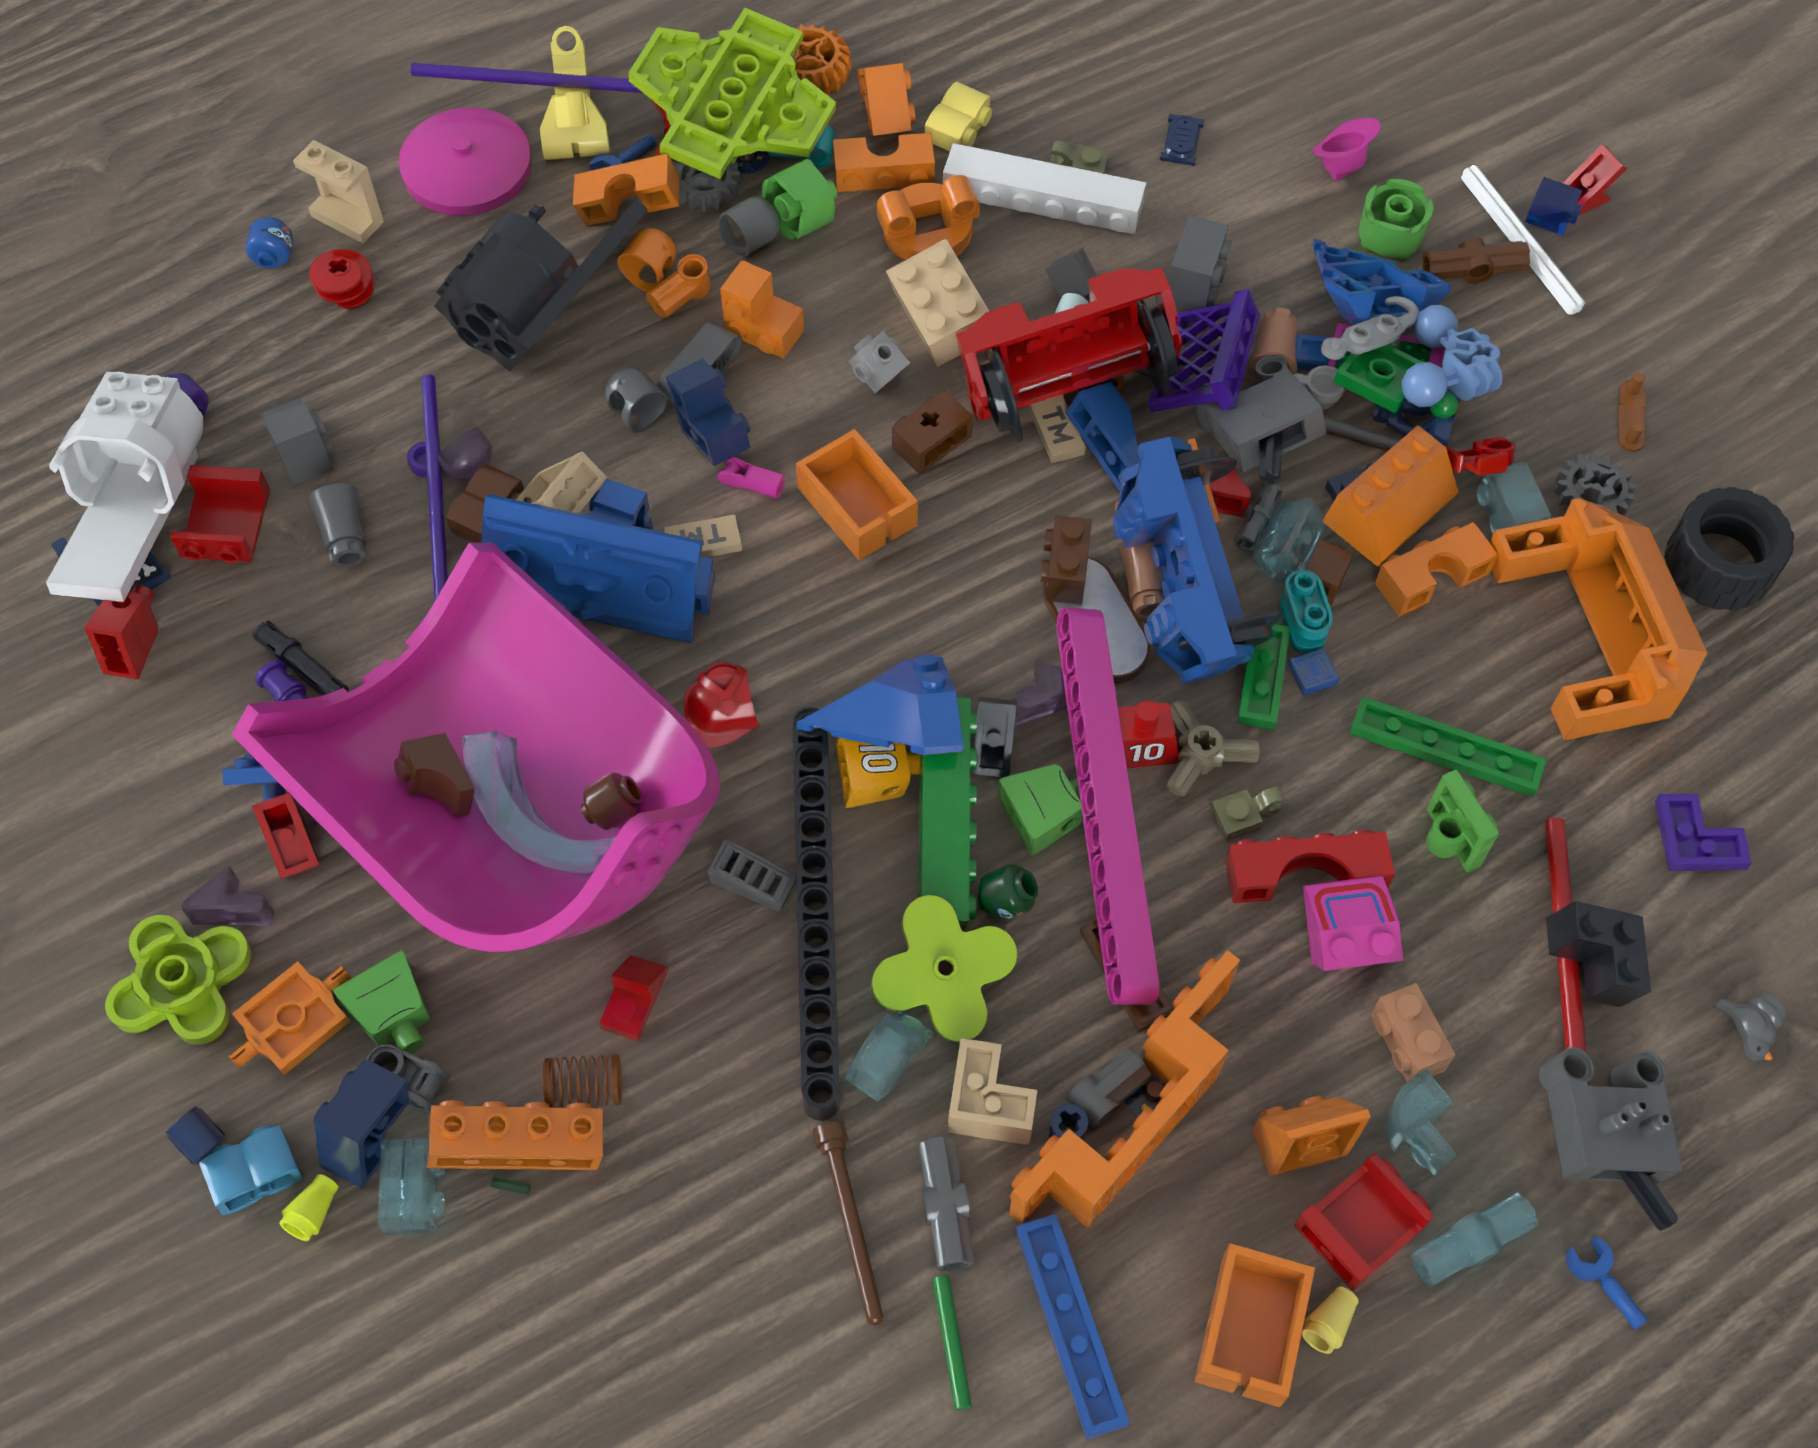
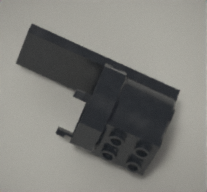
[434,199,648,372]

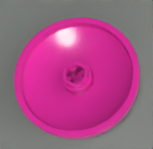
[399,107,532,216]

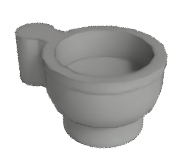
[1294,365,1345,409]

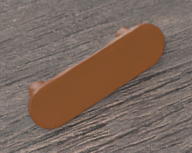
[1617,372,1646,452]

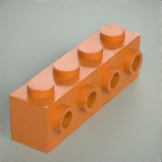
[427,1100,603,1170]

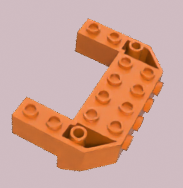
[1490,498,1707,741]

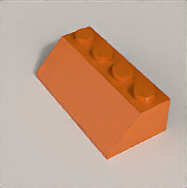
[1322,425,1459,567]

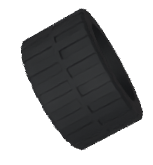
[1664,487,1794,610]

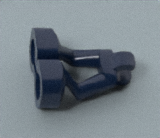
[1373,390,1460,446]

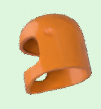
[617,228,677,293]

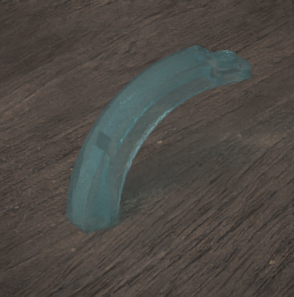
[462,731,616,878]

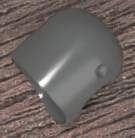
[719,196,780,256]
[604,367,667,433]

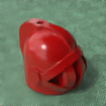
[683,662,760,748]

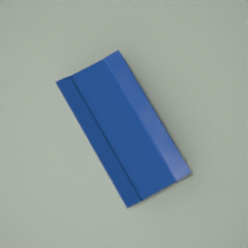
[482,494,703,643]

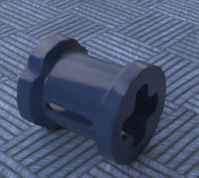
[1049,1104,1088,1141]

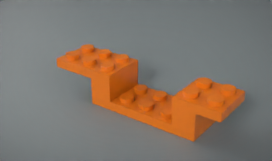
[1009,950,1240,1228]

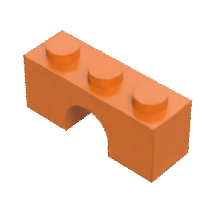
[833,133,935,192]
[573,153,680,227]
[1375,522,1499,617]

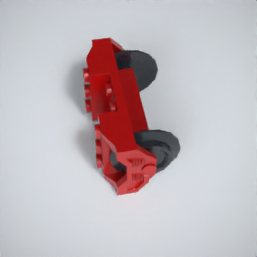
[956,268,1182,442]

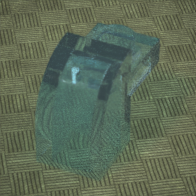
[845,1011,934,1102]
[1385,1070,1456,1176]

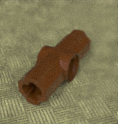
[1422,238,1530,284]

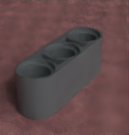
[657,321,742,404]

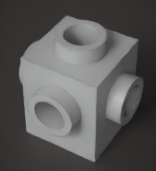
[848,331,910,393]

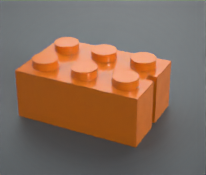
[796,429,918,561]
[1194,1243,1315,1407]

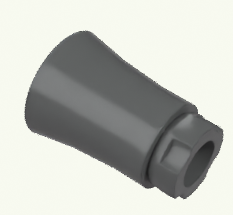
[307,483,367,567]

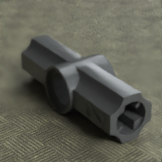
[919,1136,974,1272]

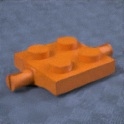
[228,961,352,1075]

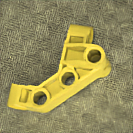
[540,26,610,161]

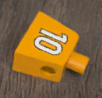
[835,737,920,808]

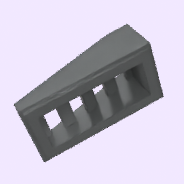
[708,840,796,912]

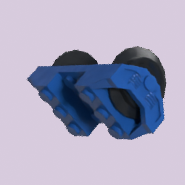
[1113,436,1285,686]

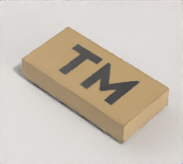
[1029,394,1086,463]
[664,514,742,557]

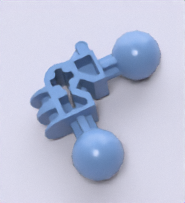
[1402,305,1502,407]

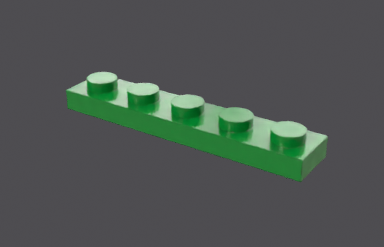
[1349,696,1547,797]

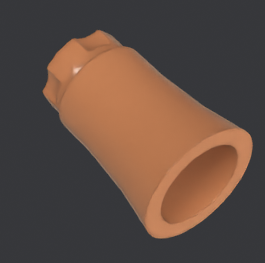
[1248,307,1298,381]
[1118,541,1165,619]

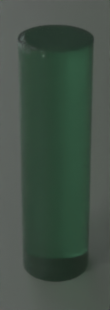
[491,1177,531,1194]

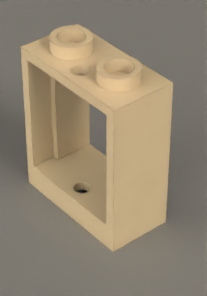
[516,451,607,514]

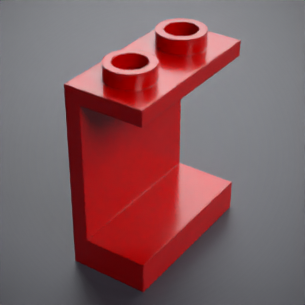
[170,465,270,563]

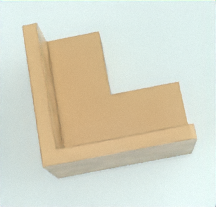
[947,1038,1037,1145]

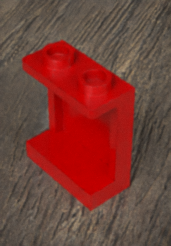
[1294,1153,1434,1292]

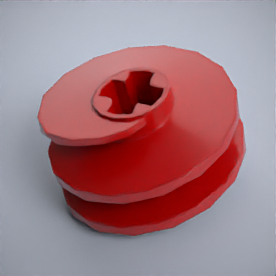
[309,249,375,309]

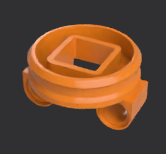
[877,175,980,260]

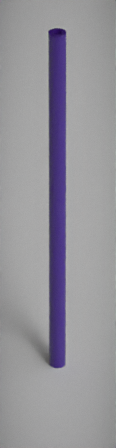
[411,63,643,93]
[421,375,448,602]

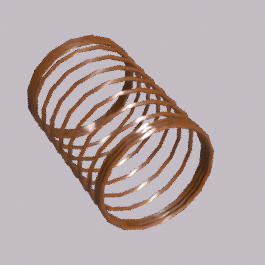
[542,1054,622,1108]

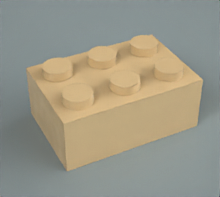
[886,238,989,367]

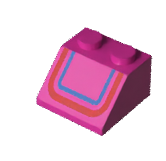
[1303,876,1403,971]

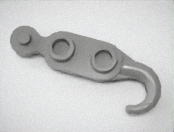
[1321,296,1419,360]

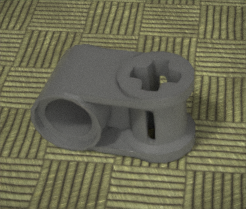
[367,1044,451,1113]

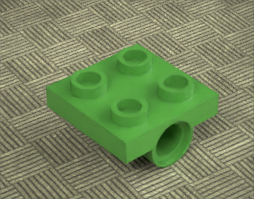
[1426,769,1499,873]

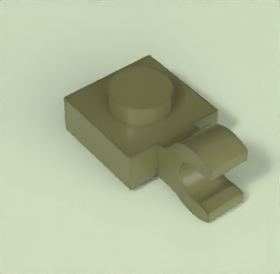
[1050,141,1109,174]
[1210,786,1284,840]

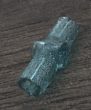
[1410,1192,1539,1288]

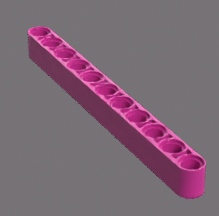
[1056,607,1159,1005]

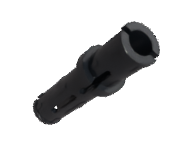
[253,620,349,696]

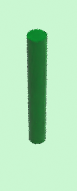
[932,1275,972,1411]

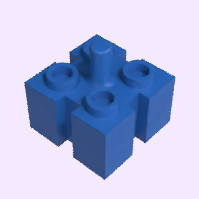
[586,479,653,530]

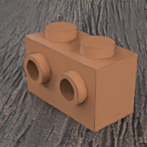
[1371,983,1455,1086]

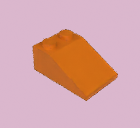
[1252,1096,1371,1177]

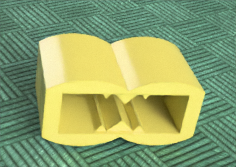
[925,81,993,152]

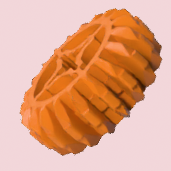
[793,23,851,96]

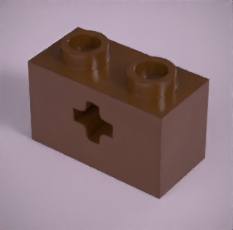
[892,390,973,475]

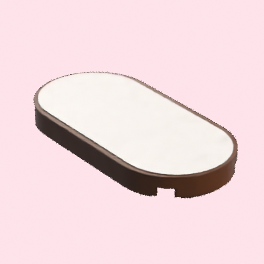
[1043,557,1150,683]

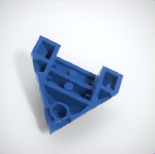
[1312,239,1452,327]
[797,655,963,755]

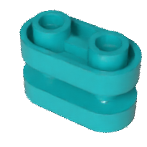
[1279,570,1333,655]

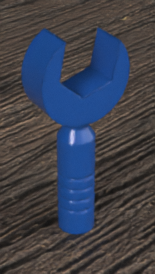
[589,134,656,171]
[1566,1236,1648,1330]

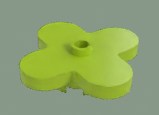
[871,895,1017,1042]
[105,915,252,1045]

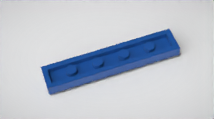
[1015,1214,1130,1440]

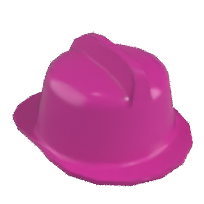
[1313,118,1381,181]

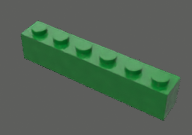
[917,697,977,932]

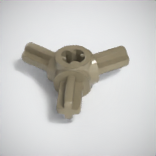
[1167,700,1260,797]

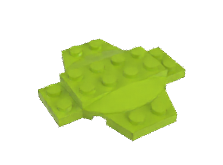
[629,7,836,179]

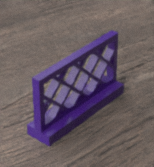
[1148,289,1260,412]

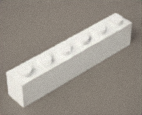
[943,143,1146,235]

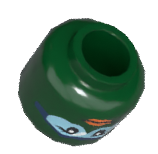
[978,864,1038,921]

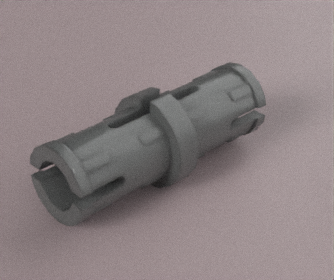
[1234,482,1283,551]

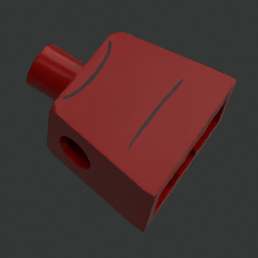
[84,585,158,679]

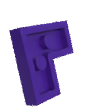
[1655,794,1752,871]

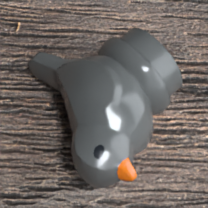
[1715,993,1787,1062]

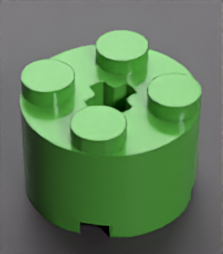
[762,159,837,240]
[1358,179,1433,260]

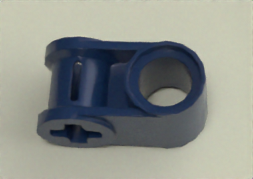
[165,1106,225,1164]

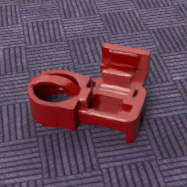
[1445,437,1515,476]

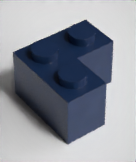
[666,358,751,466]
[314,1059,409,1188]

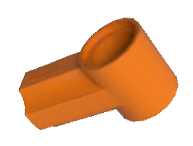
[646,254,711,318]

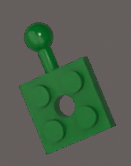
[1333,344,1458,418]

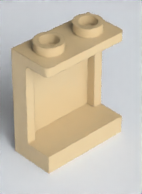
[293,140,384,244]

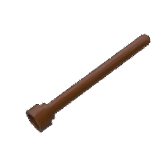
[812,1121,883,1325]

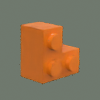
[857,63,915,136]
[720,260,804,359]

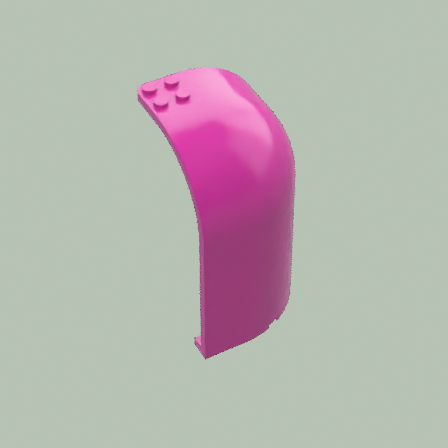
[232,543,721,952]

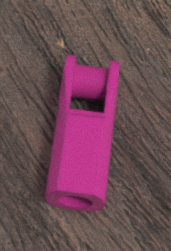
[717,457,785,499]

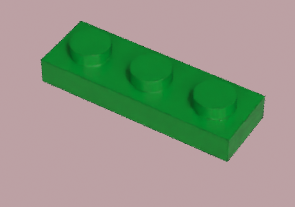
[1237,624,1291,730]

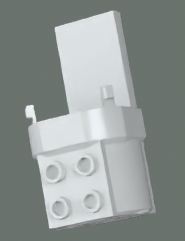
[46,372,203,602]

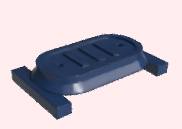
[1160,114,1204,166]

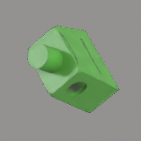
[997,764,1083,856]
[333,950,430,1054]

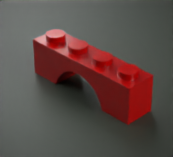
[1225,829,1395,904]

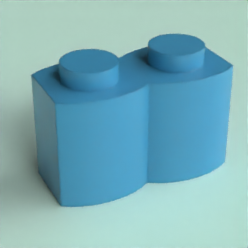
[199,1125,303,1215]

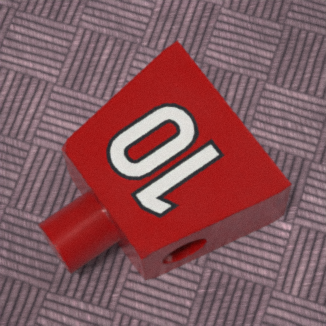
[1118,700,1179,769]

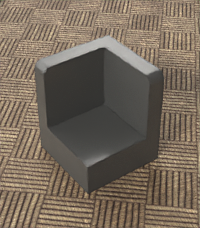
[1045,247,1097,300]

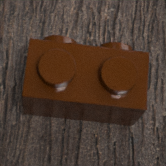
[1040,515,1092,605]

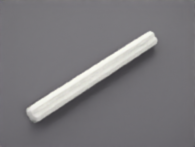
[1461,165,1585,315]

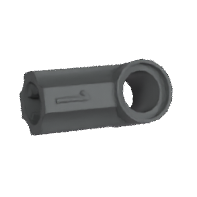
[1065,1049,1151,1130]

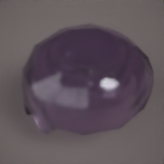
[437,428,492,480]

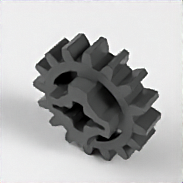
[673,161,741,212]
[1554,452,1637,516]

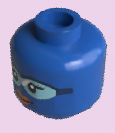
[245,217,293,269]

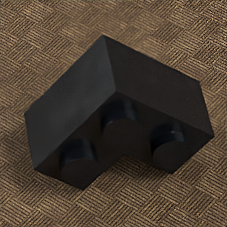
[1546,901,1651,1007]

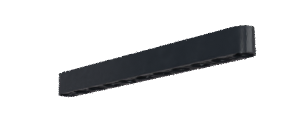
[793,707,840,1121]

